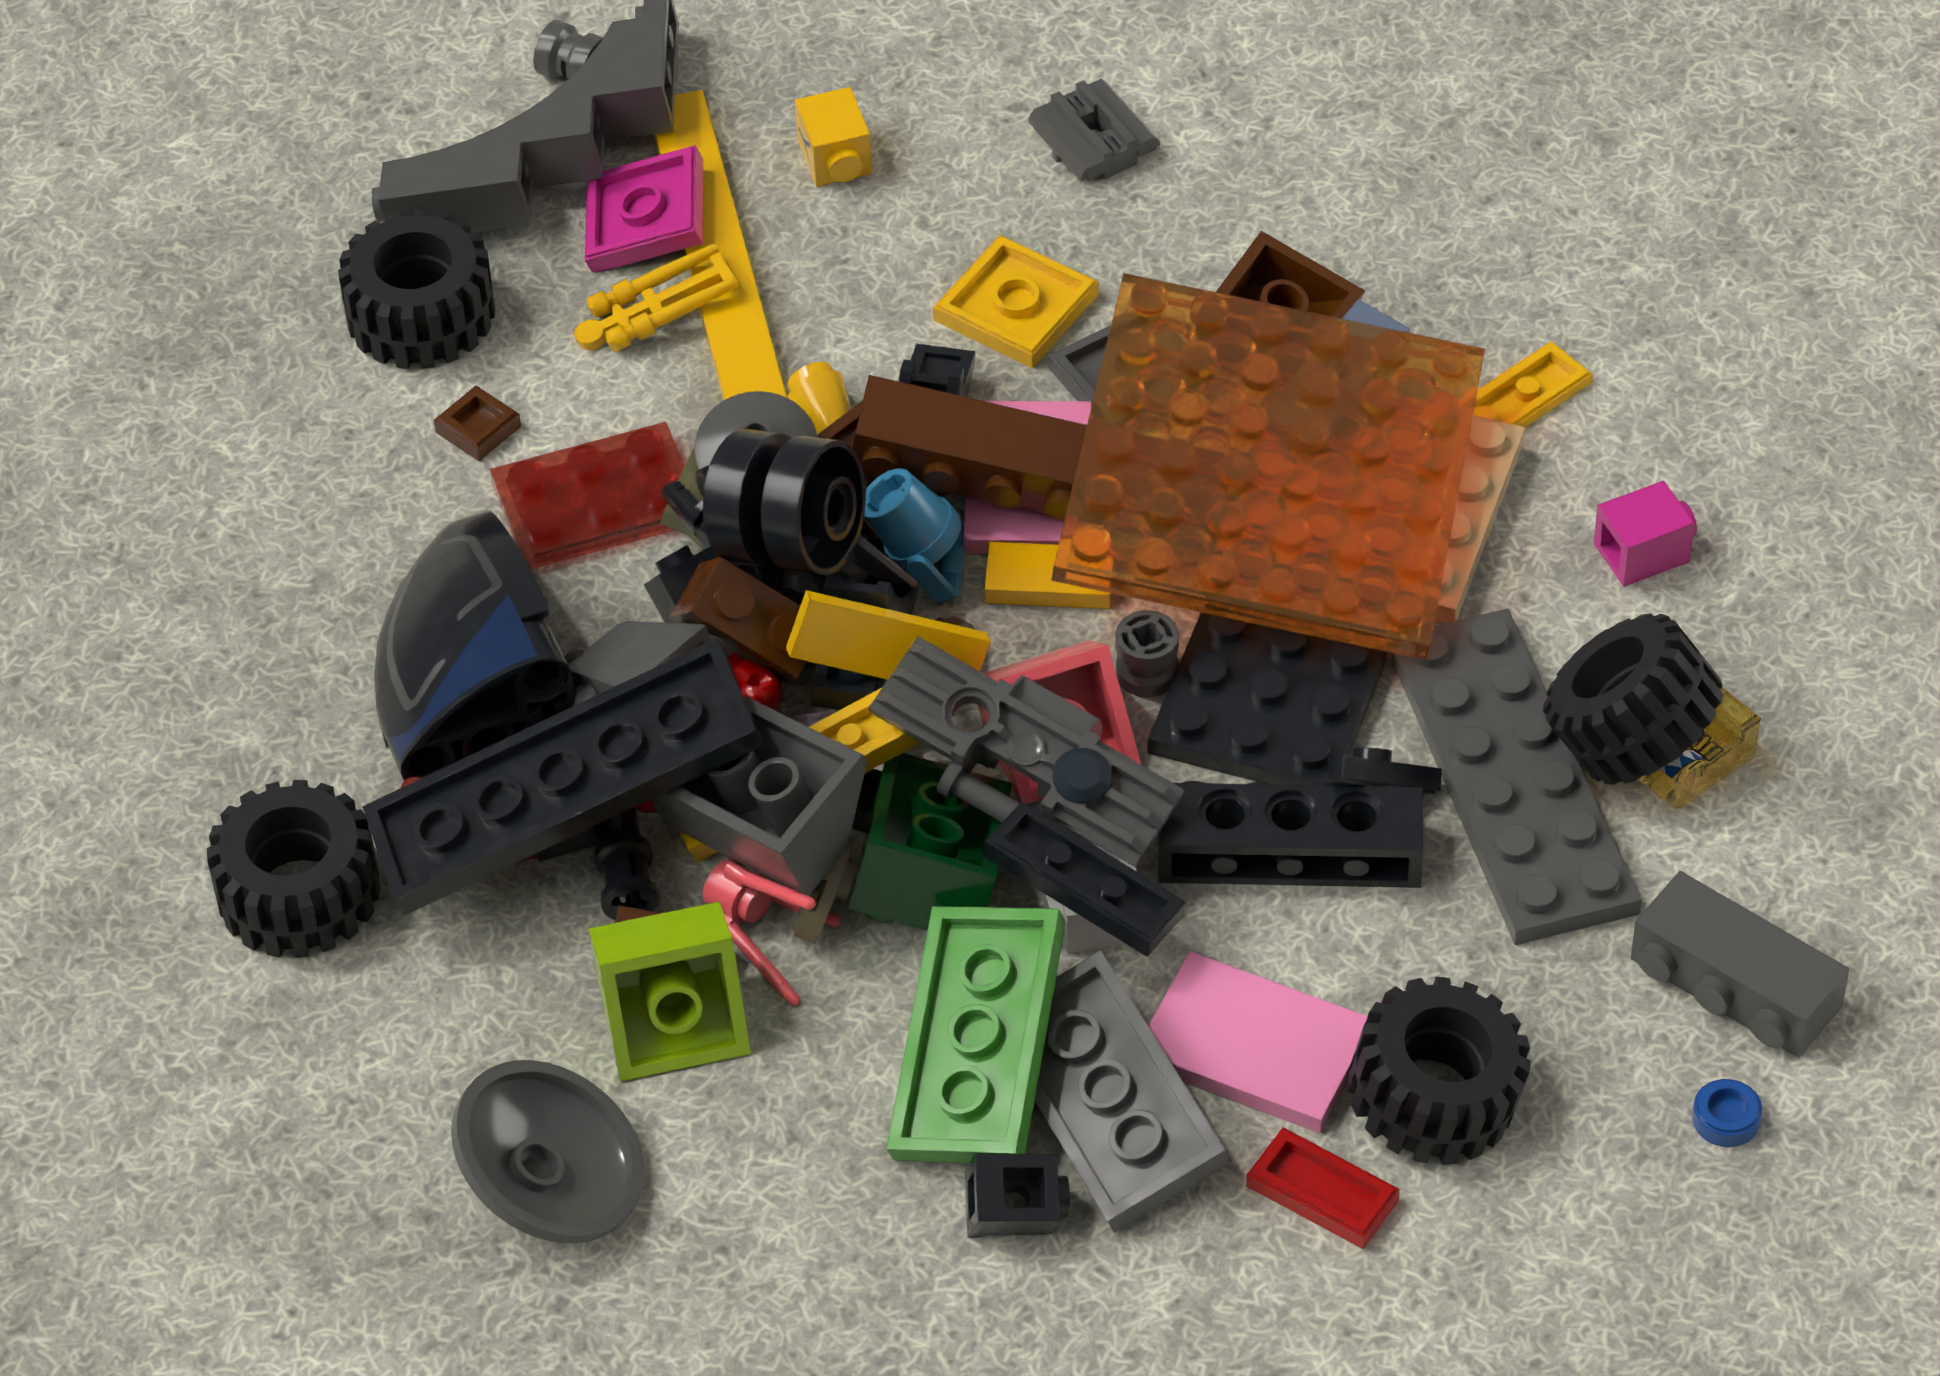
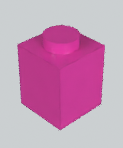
[1594,480,1697,587]

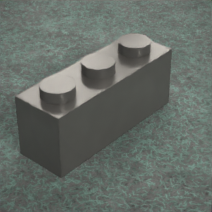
[1631,870,1850,1058]

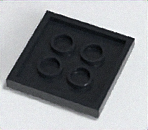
[1148,598,1388,785]

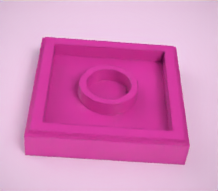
[585,145,703,272]

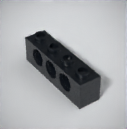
[1158,781,1423,888]

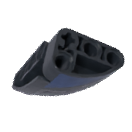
[374,511,576,784]

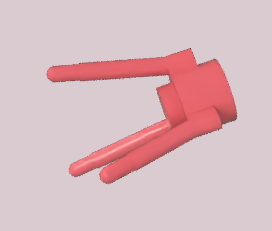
[702,858,841,1007]

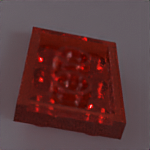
[490,422,685,570]

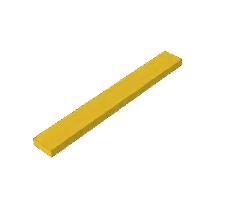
[653,90,787,401]

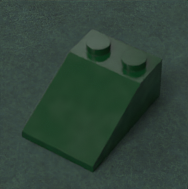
[848,753,1012,931]

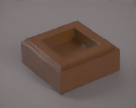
[434,385,521,461]

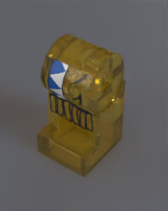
[1639,687,1761,809]

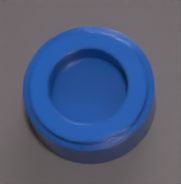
[1692,1079,1762,1147]

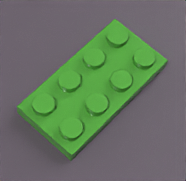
[886,906,1066,1163]

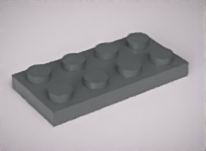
[1035,950,1232,1233]

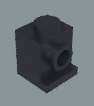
[964,1154,1070,1238]

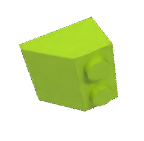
[589,901,751,1082]

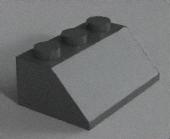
[650,695,867,896]

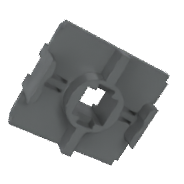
[1028,79,1160,181]

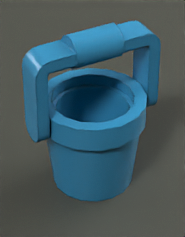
[864,468,966,604]

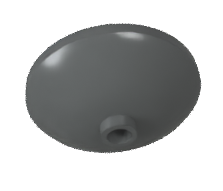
[451,1060,645,1243]

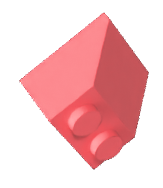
[977,640,1142,804]

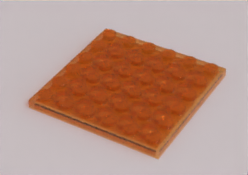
[1051,273,1485,660]

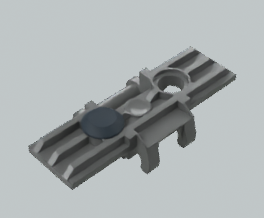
[869,636,1185,867]

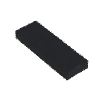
[982,802,1187,957]

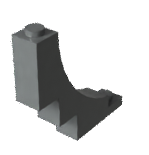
[372,0,679,233]

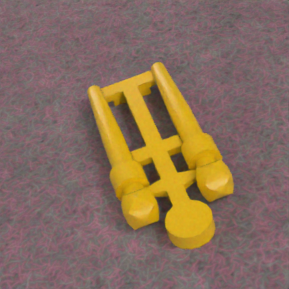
[574,243,739,353]

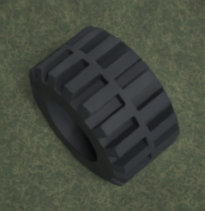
[338,210,496,369]
[1543,613,1723,785]
[207,780,380,958]
[1348,977,1531,1165]

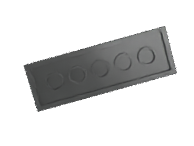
[1388,608,1641,945]

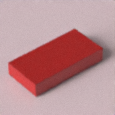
[1246,1127,1400,1249]

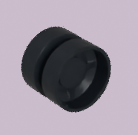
[703,429,866,575]

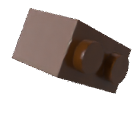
[669,557,807,681]

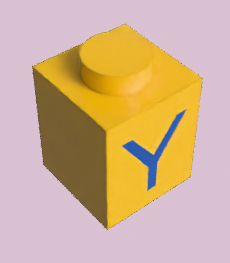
[794,87,872,187]

